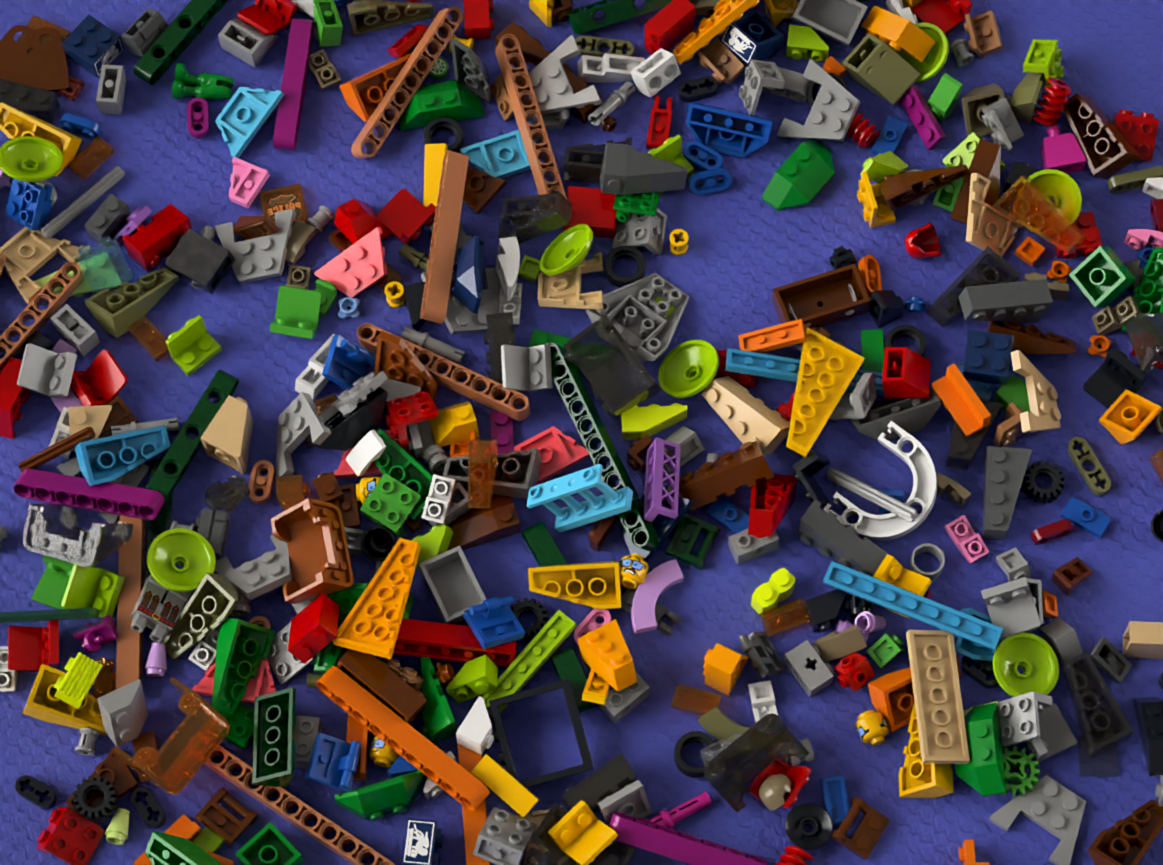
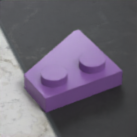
[111,205,152,246]

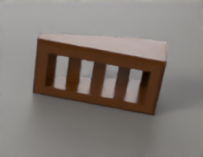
[233,216,279,240]

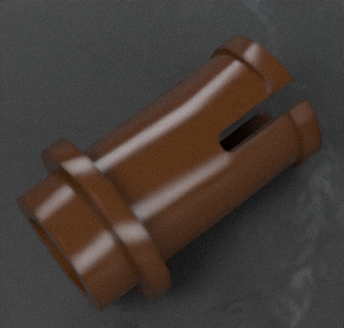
[591,107,617,132]

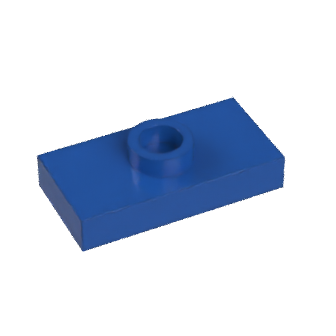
[871,116,908,155]
[706,495,749,534]
[1060,497,1111,539]
[820,775,850,825]

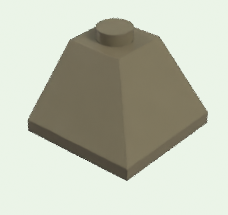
[961,83,1004,137]

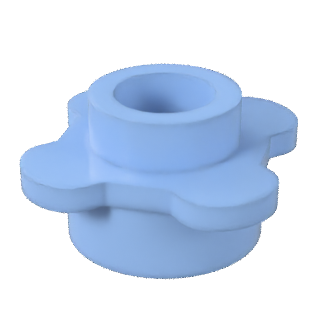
[338,297,360,318]

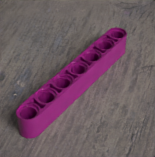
[273,19,314,150]
[13,469,165,520]
[609,812,768,865]

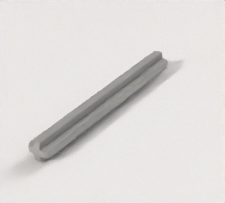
[41,166,125,239]
[826,467,918,522]

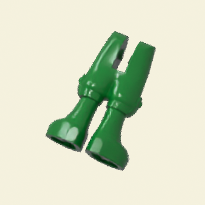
[172,63,234,100]

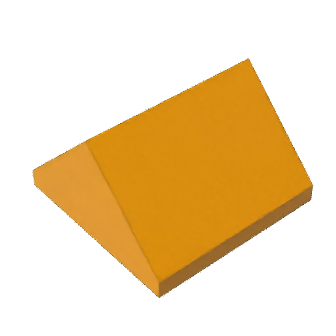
[1099,389,1162,444]

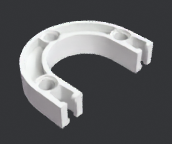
[823,421,937,541]

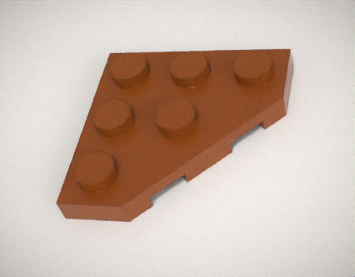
[374,331,439,402]

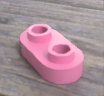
[574,608,611,646]

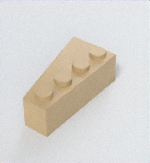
[701,376,790,456]

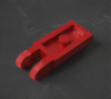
[646,96,673,149]

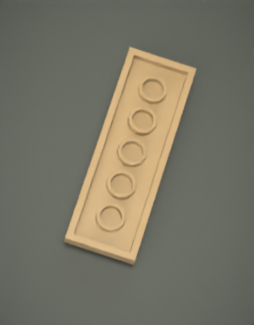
[906,630,970,764]

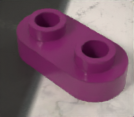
[187,98,209,139]

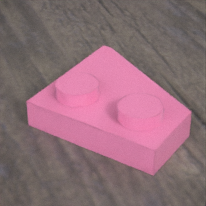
[229,157,270,209]

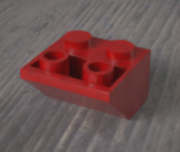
[882,347,931,398]

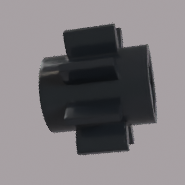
[829,246,856,270]
[844,594,872,618]

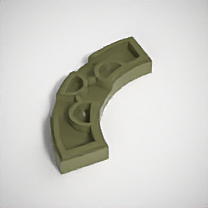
[698,706,794,751]

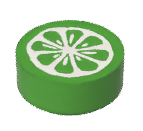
[429,58,449,79]

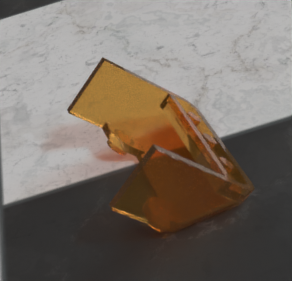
[113,677,230,794]

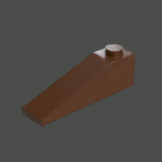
[951,138,1001,225]
[878,165,970,211]
[986,321,1076,355]
[447,495,521,551]
[1088,799,1163,865]

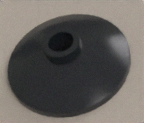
[785,803,832,850]

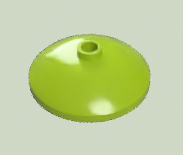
[891,23,949,83]
[0,136,63,182]
[1016,169,1082,234]
[540,224,593,276]
[658,340,719,398]
[147,528,216,592]
[993,633,1059,697]

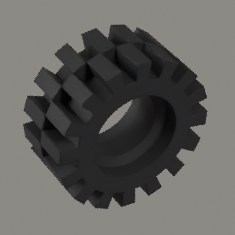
[1022,460,1065,504]
[510,598,548,642]
[73,776,118,822]

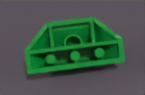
[399,80,484,131]
[761,139,835,211]
[955,703,1007,797]
[334,770,427,821]
[145,831,222,865]

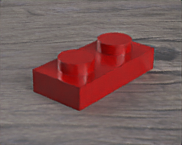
[387,24,428,57]

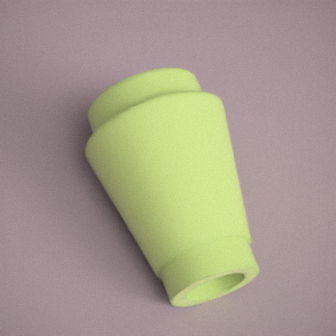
[105,808,130,845]

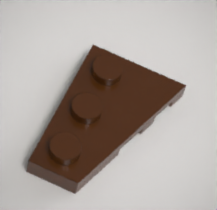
[463,166,507,214]
[66,746,139,816]

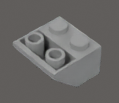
[218,18,279,68]

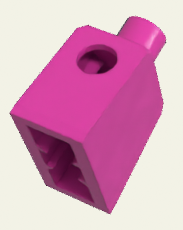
[1041,126,1087,174]

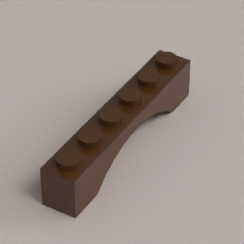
[495,22,602,124]

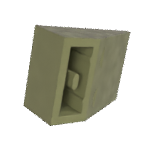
[842,33,921,106]

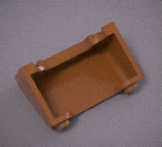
[271,498,354,604]

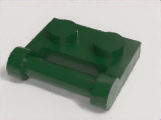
[666,513,721,570]

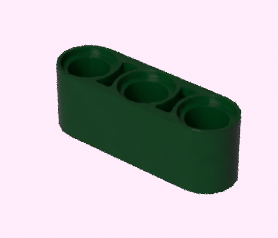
[521,521,567,567]
[550,647,597,713]

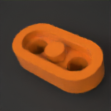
[858,255,882,297]

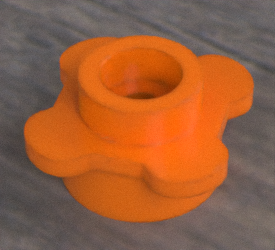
[1047,261,1072,283]
[1088,335,1111,358]
[436,662,456,686]

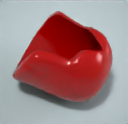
[905,223,941,259]

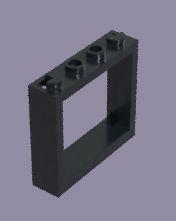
[486,678,595,788]

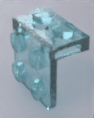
[75,236,133,294]

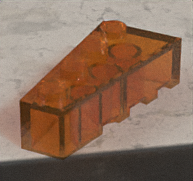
[992,176,1088,253]

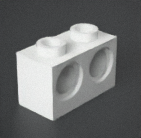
[630,48,681,98]

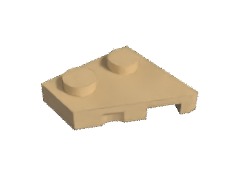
[69,405,112,451]

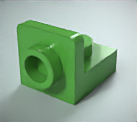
[315,279,338,317]
[866,633,906,668]

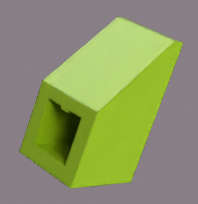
[786,25,829,62]
[860,151,909,183]
[411,523,453,570]
[446,654,498,704]

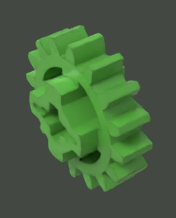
[1003,746,1040,798]

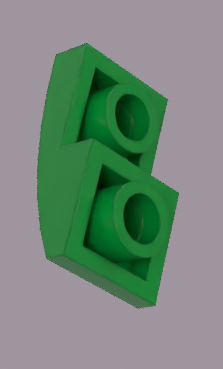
[861,329,884,373]

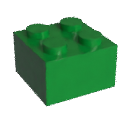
[1069,246,1136,308]
[235,822,304,865]

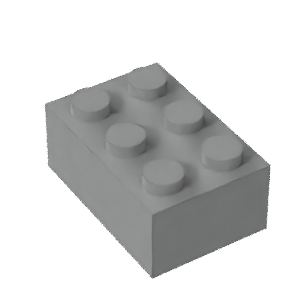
[791,0,868,46]
[419,546,486,625]

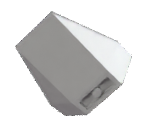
[586,273,689,362]

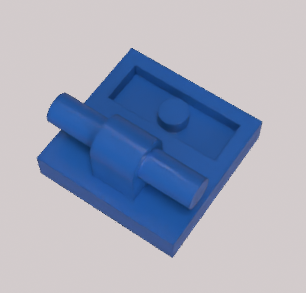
[5,179,53,230]
[322,335,376,390]
[463,596,525,649]
[305,733,361,792]

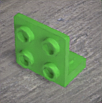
[269,285,322,339]
[360,473,421,538]
[32,551,79,615]

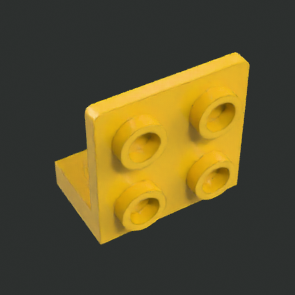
[857,171,896,228]
[873,554,932,618]
[548,800,618,865]

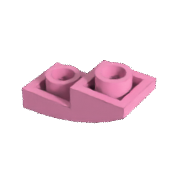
[1124,229,1163,250]
[944,515,989,563]

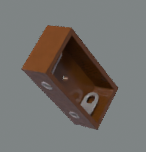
[772,264,870,329]

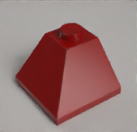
[334,199,393,244]

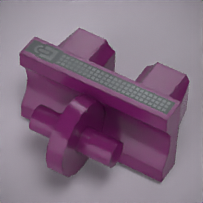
[73,615,119,652]

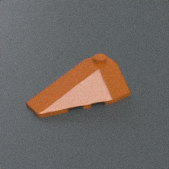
[339,53,420,122]
[868,654,961,732]

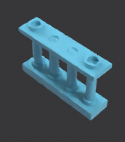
[526,464,633,533]

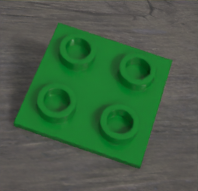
[613,192,660,222]
[203,702,254,749]

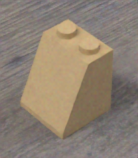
[200,395,253,475]

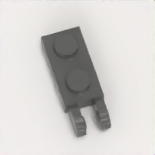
[621,588,681,636]

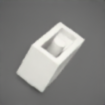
[456,696,494,755]

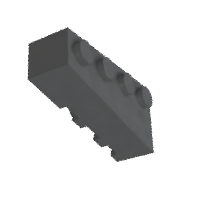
[958,279,1053,322]
[982,446,1032,541]
[443,448,542,499]
[798,499,889,577]

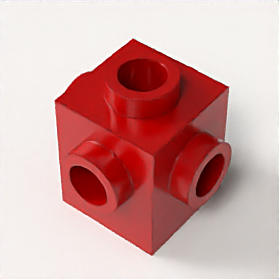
[834,652,876,692]

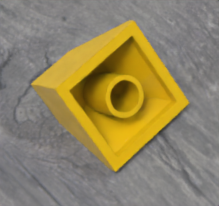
[429,401,480,447]

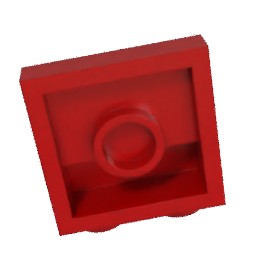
[1052,212,1102,259]

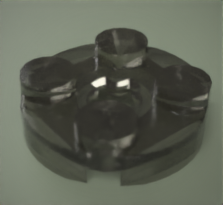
[204,476,251,512]

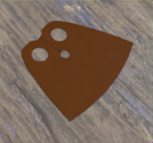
[0,25,69,91]

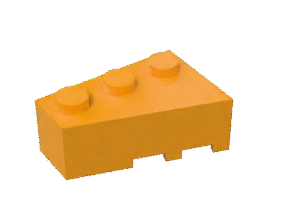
[861,5,936,62]
[578,619,637,692]
[703,643,749,696]

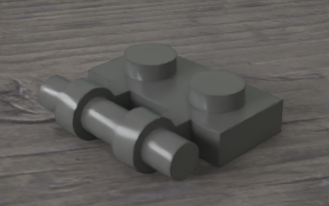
[739,632,787,677]

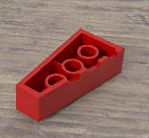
[748,474,797,538]

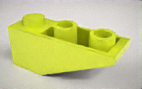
[621,403,688,441]

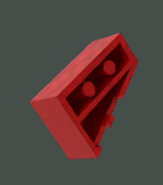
[122,204,192,272]
[0,357,32,439]

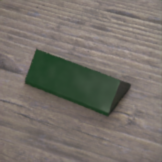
[252,687,296,787]

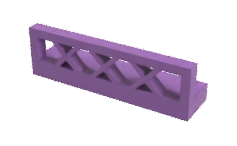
[644,437,681,522]

